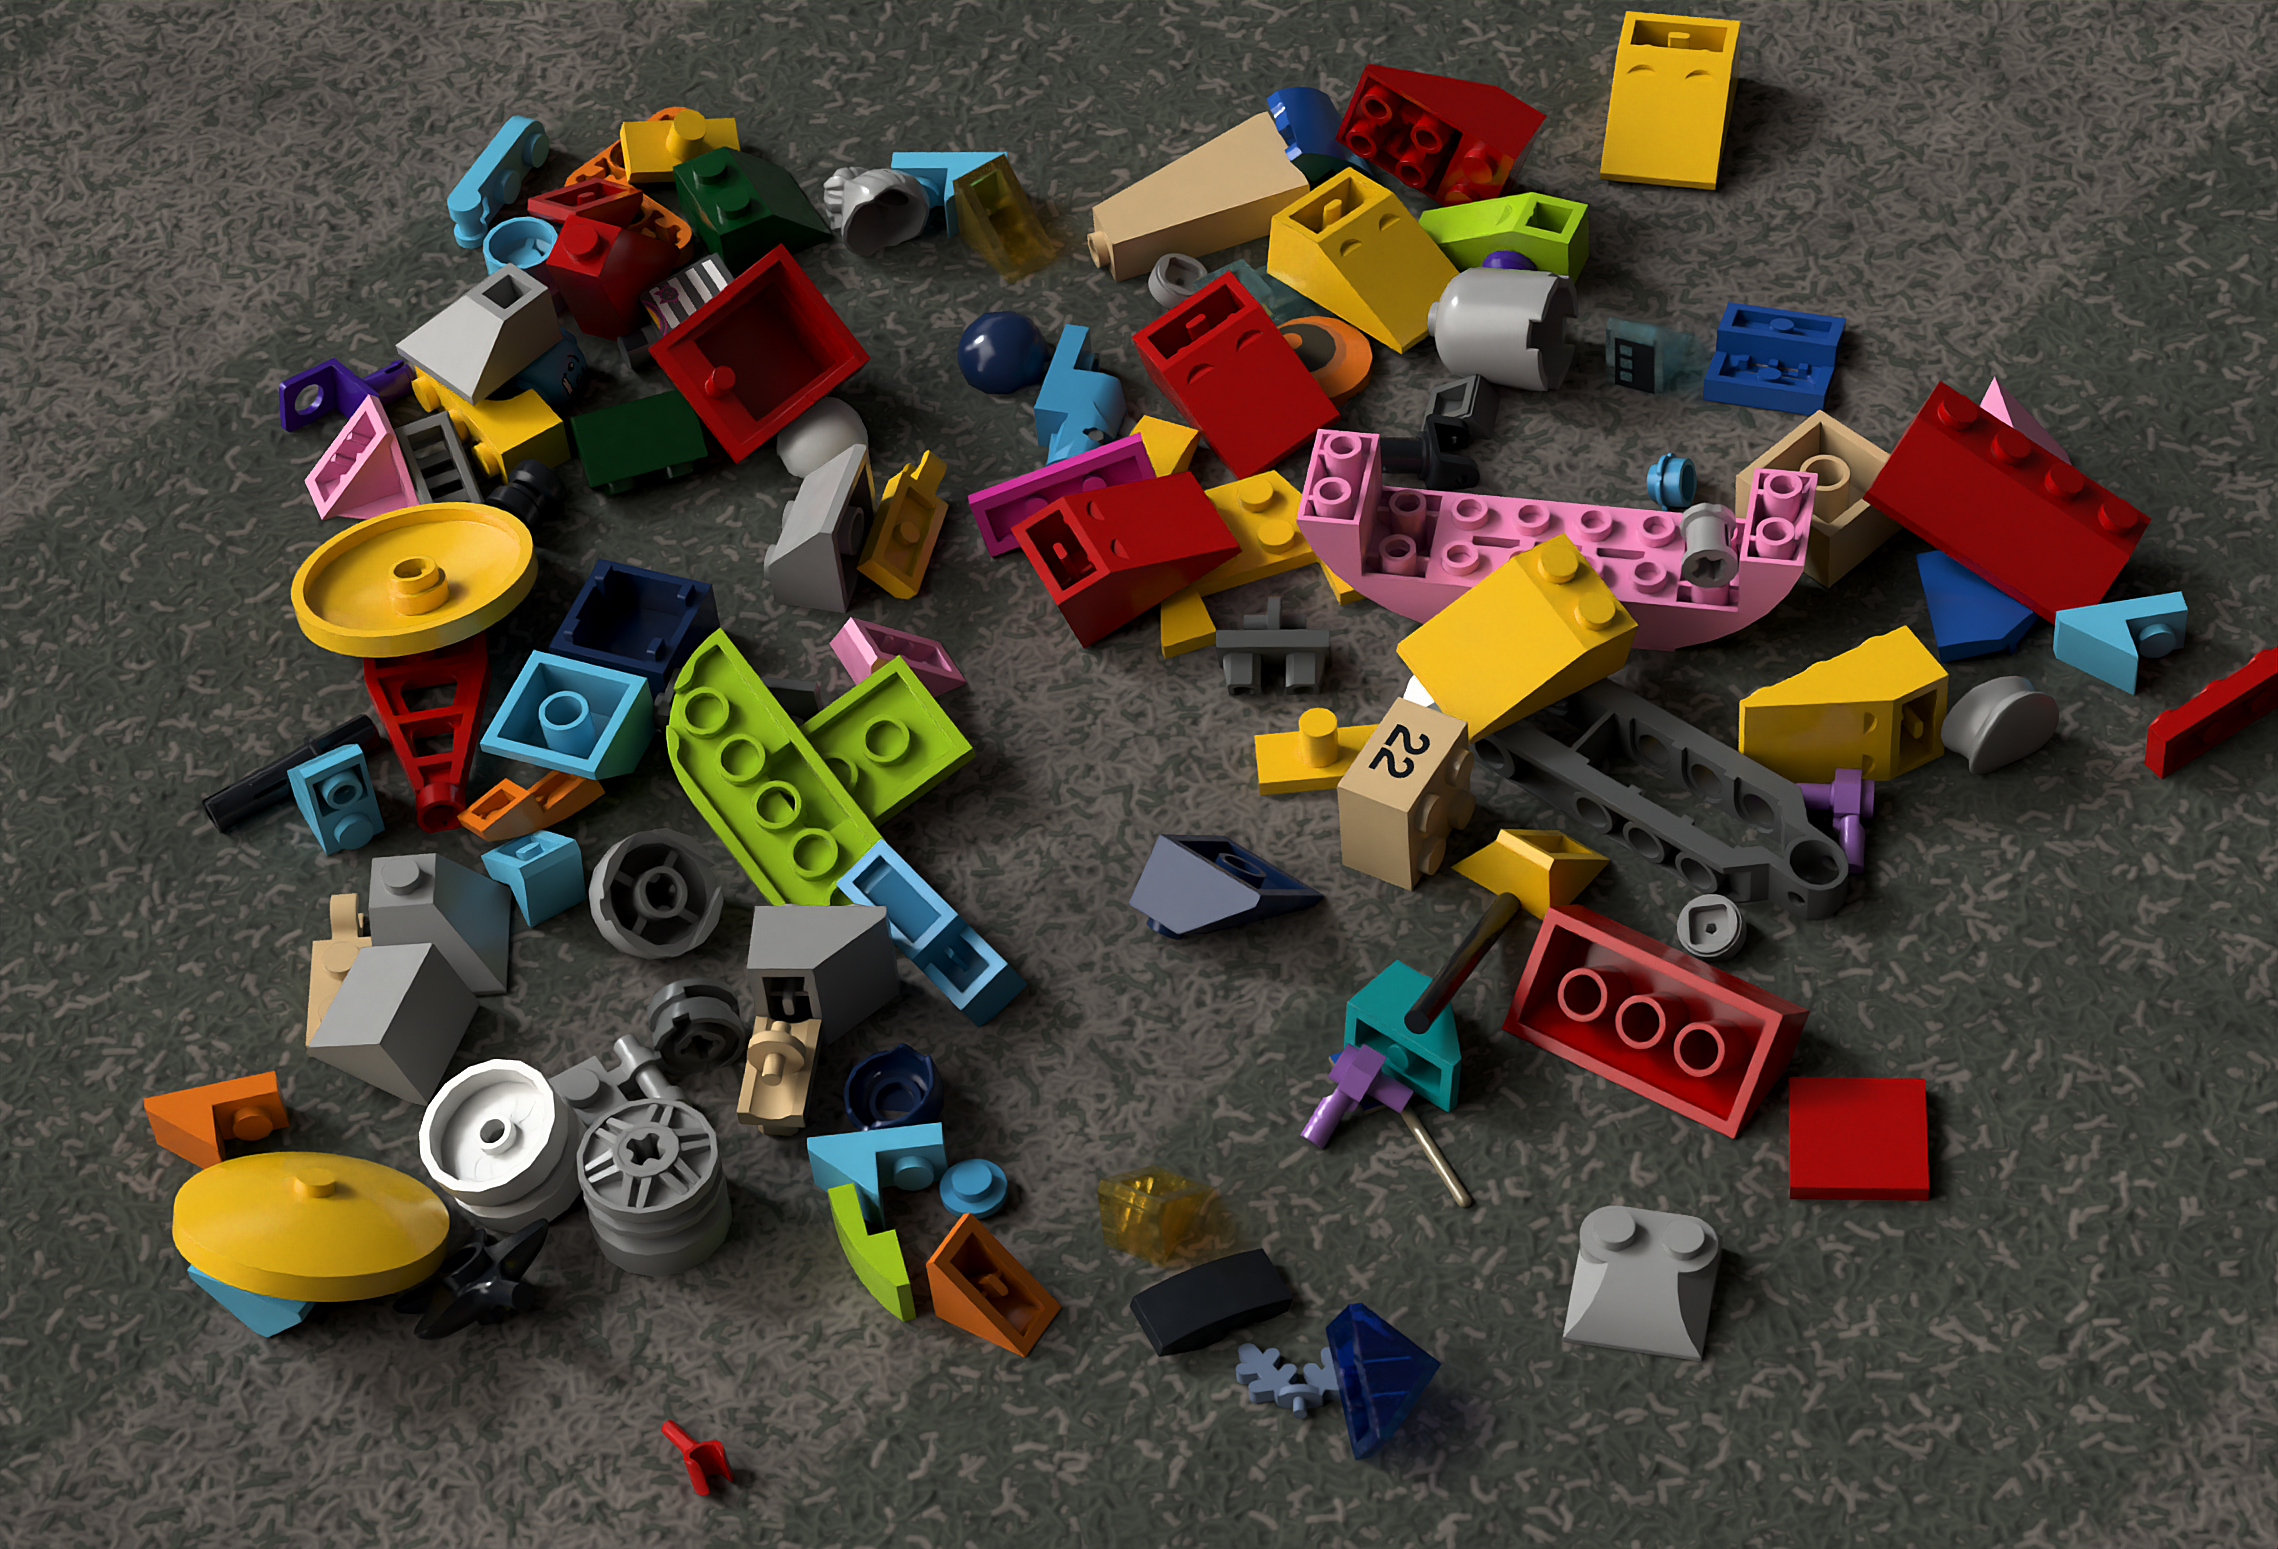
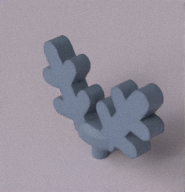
[1236,1341,1365,1419]

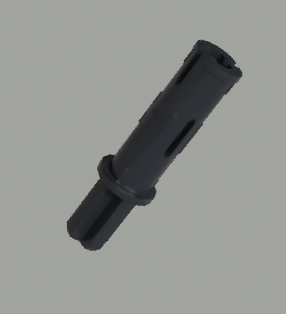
[201,714,381,834]

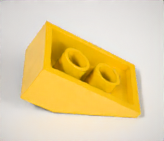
[1396,532,1638,745]

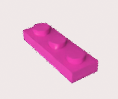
[968,432,1157,557]

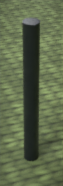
[1404,892,1521,1034]

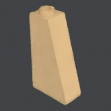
[1087,111,1310,283]

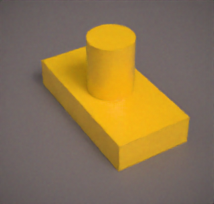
[620,109,740,184]
[1254,708,1379,795]

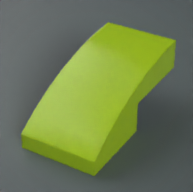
[827,1182,916,1322]

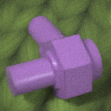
[1796,768,1875,873]
[1300,1043,1414,1149]

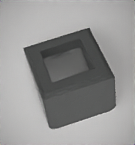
[1421,374,1501,440]

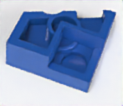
[1266,87,1375,182]

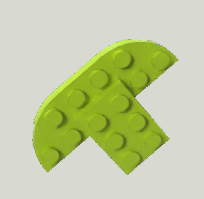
[666,627,976,906]

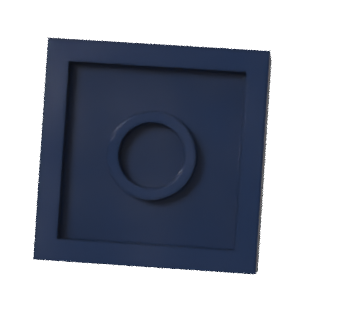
[549,559,720,704]

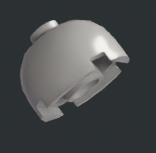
[588,828,724,960]

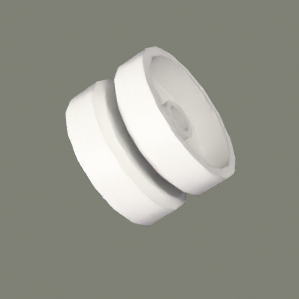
[419,1059,588,1233]

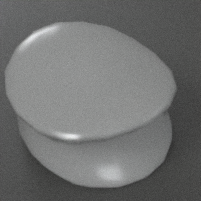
[1940,676,2059,775]

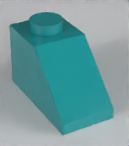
[1344,960,1462,1113]

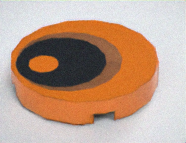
[1277,316,1373,408]

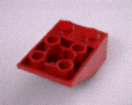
[1335,63,1547,207]
[1131,270,1342,480]
[1010,471,1243,649]

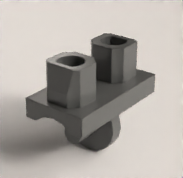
[1216,596,1333,695]

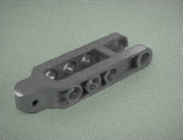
[1469,677,1848,921]

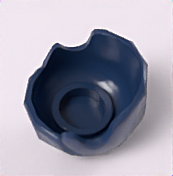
[957,310,1050,394]
[843,1043,944,1132]

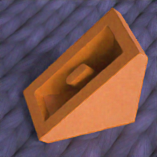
[926,1212,1062,1357]

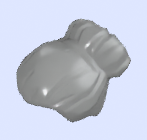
[824,167,931,257]

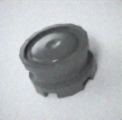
[647,977,745,1076]

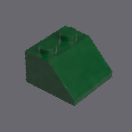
[673,146,833,279]
[567,389,708,496]

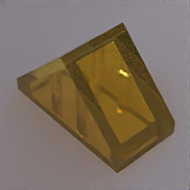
[952,154,1058,284]
[1097,1165,1214,1268]

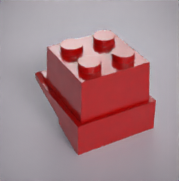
[648,243,871,464]

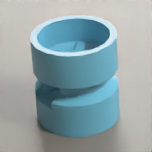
[483,217,566,314]

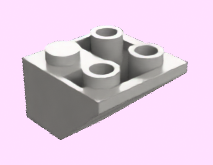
[396,262,563,406]

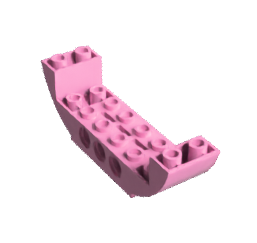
[1296,429,1818,652]

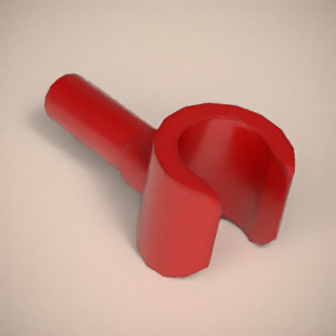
[661,1420,735,1496]

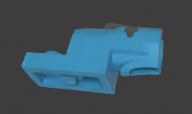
[1034,324,1137,467]

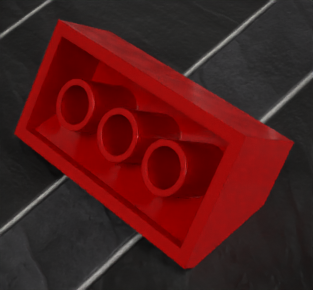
[1862,381,2152,625]
[1502,904,1810,1139]

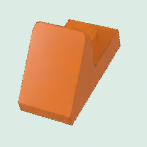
[143,1071,289,1169]

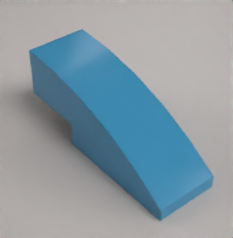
[836,838,1027,1028]

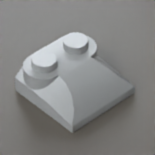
[1563,1206,1723,1362]

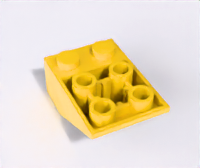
[1600,11,1741,190]
[1267,167,1460,354]
[1739,625,1949,784]

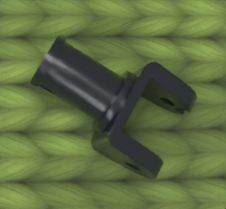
[1380,414,1480,492]

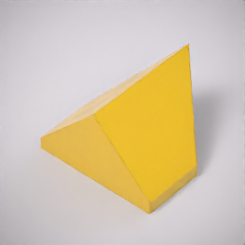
[1450,829,1610,920]

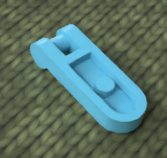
[447,115,549,249]

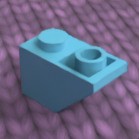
[287,744,385,856]

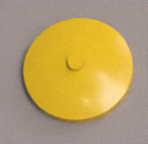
[291,502,538,658]
[172,1152,450,1302]

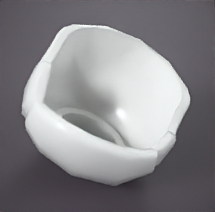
[777,396,868,479]

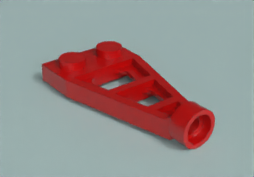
[363,629,492,833]

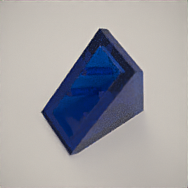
[1325,1303,1441,1460]

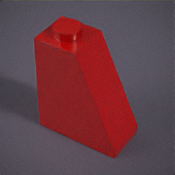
[545,214,681,341]

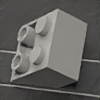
[747,904,900,1046]

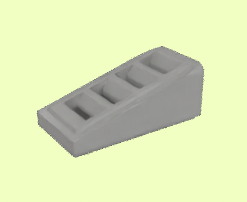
[393,410,484,505]

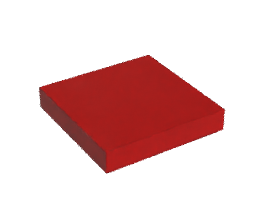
[1788,1077,1929,1201]

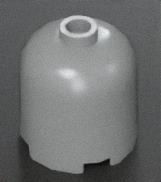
[1428,267,1578,392]

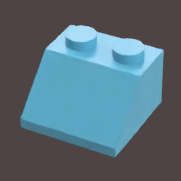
[480,650,657,780]

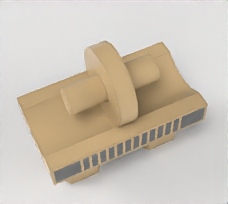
[737,1016,824,1136]

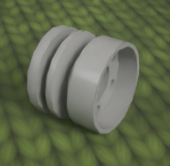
[576,1097,733,1277]

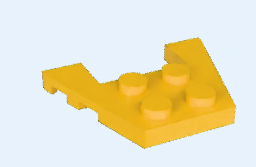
[1160,470,1367,659]

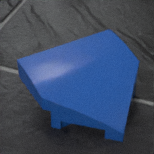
[1915,550,2043,663]

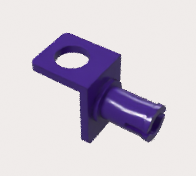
[279,358,416,433]

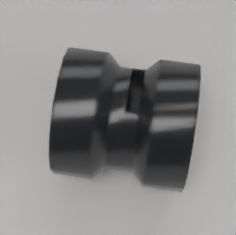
[483,459,567,538]

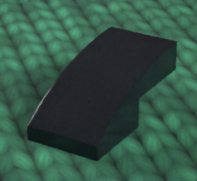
[1129,1248,1293,1357]

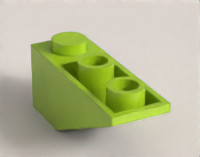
[1418,192,1589,285]

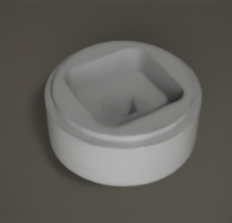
[1148,253,1210,310]
[1677,894,1747,962]

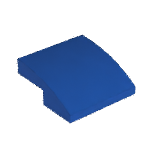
[1703,302,1846,416]

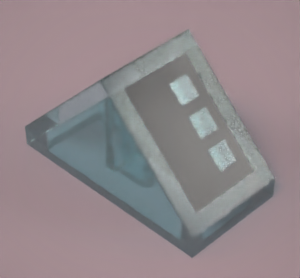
[1606,317,1694,398]

